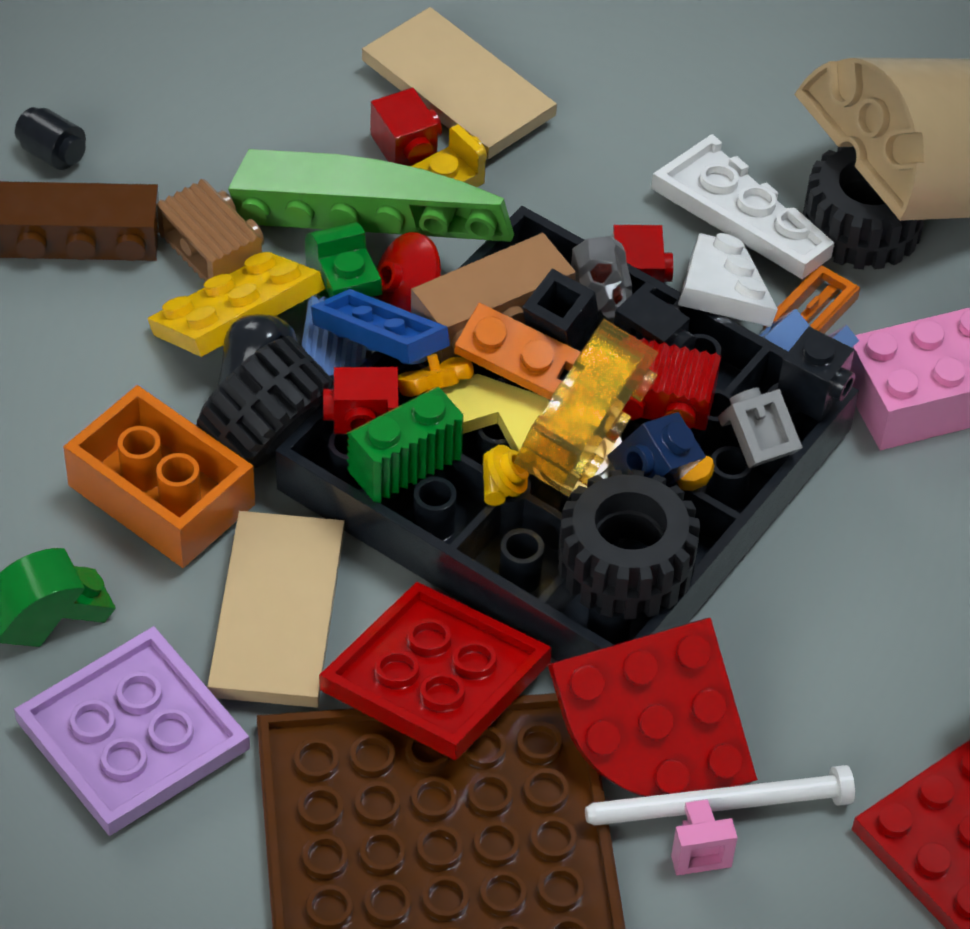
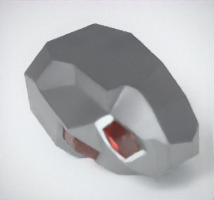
[571,236,632,327]

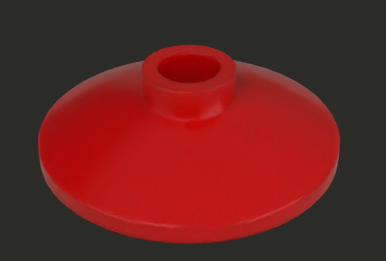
[373,232,441,312]

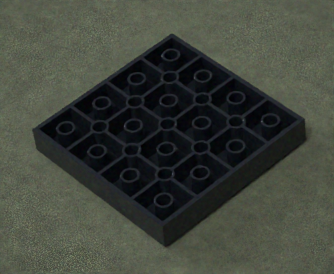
[275,206,859,661]

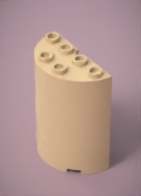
[794,58,970,221]

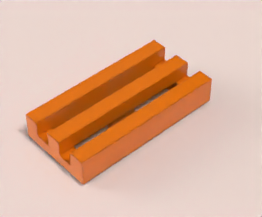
[763,265,860,334]

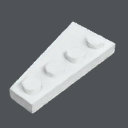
[651,134,834,279]

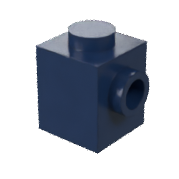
[607,412,706,488]

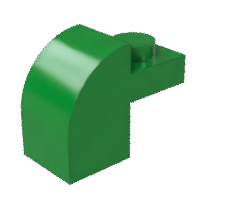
[305,222,382,299]
[0,548,116,647]

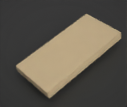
[362,7,557,159]
[207,511,344,708]

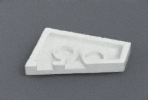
[678,233,778,327]

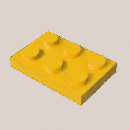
[147,252,326,357]

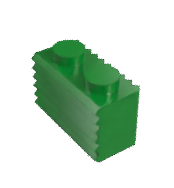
[347,387,464,503]

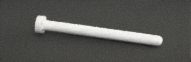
[585,765,855,826]

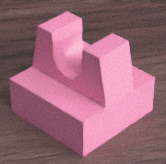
[671,799,738,876]

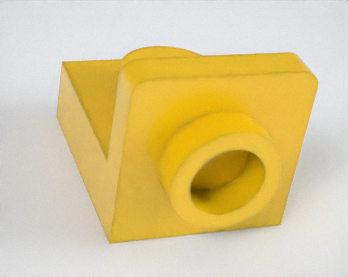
[411,124,487,187]

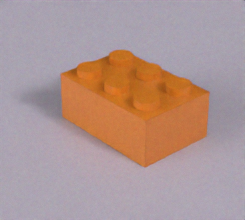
[63,385,255,568]

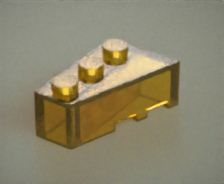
[514,319,659,497]

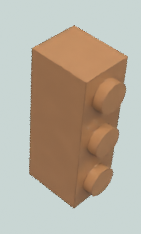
[411,233,576,363]

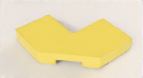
[441,374,557,460]

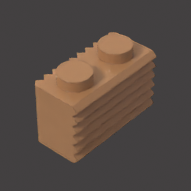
[157,179,264,282]

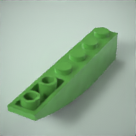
[228,149,514,242]

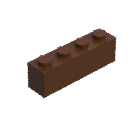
[0,181,159,261]

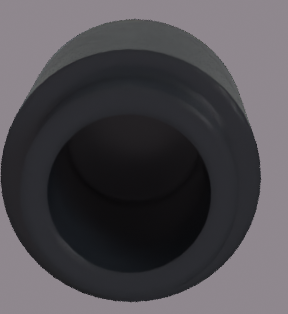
[15,107,86,170]

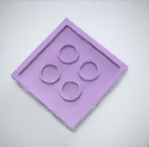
[14,626,250,836]

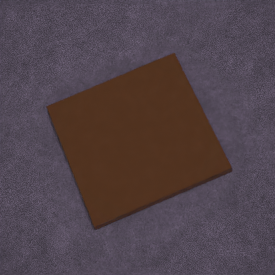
[257,693,626,929]

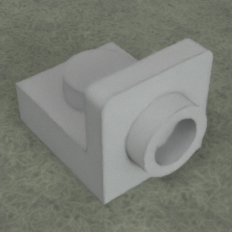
[718,388,803,468]

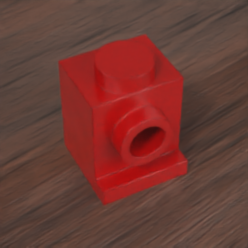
[323,367,398,434]

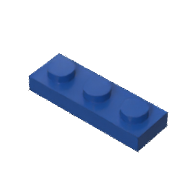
[310,289,450,364]

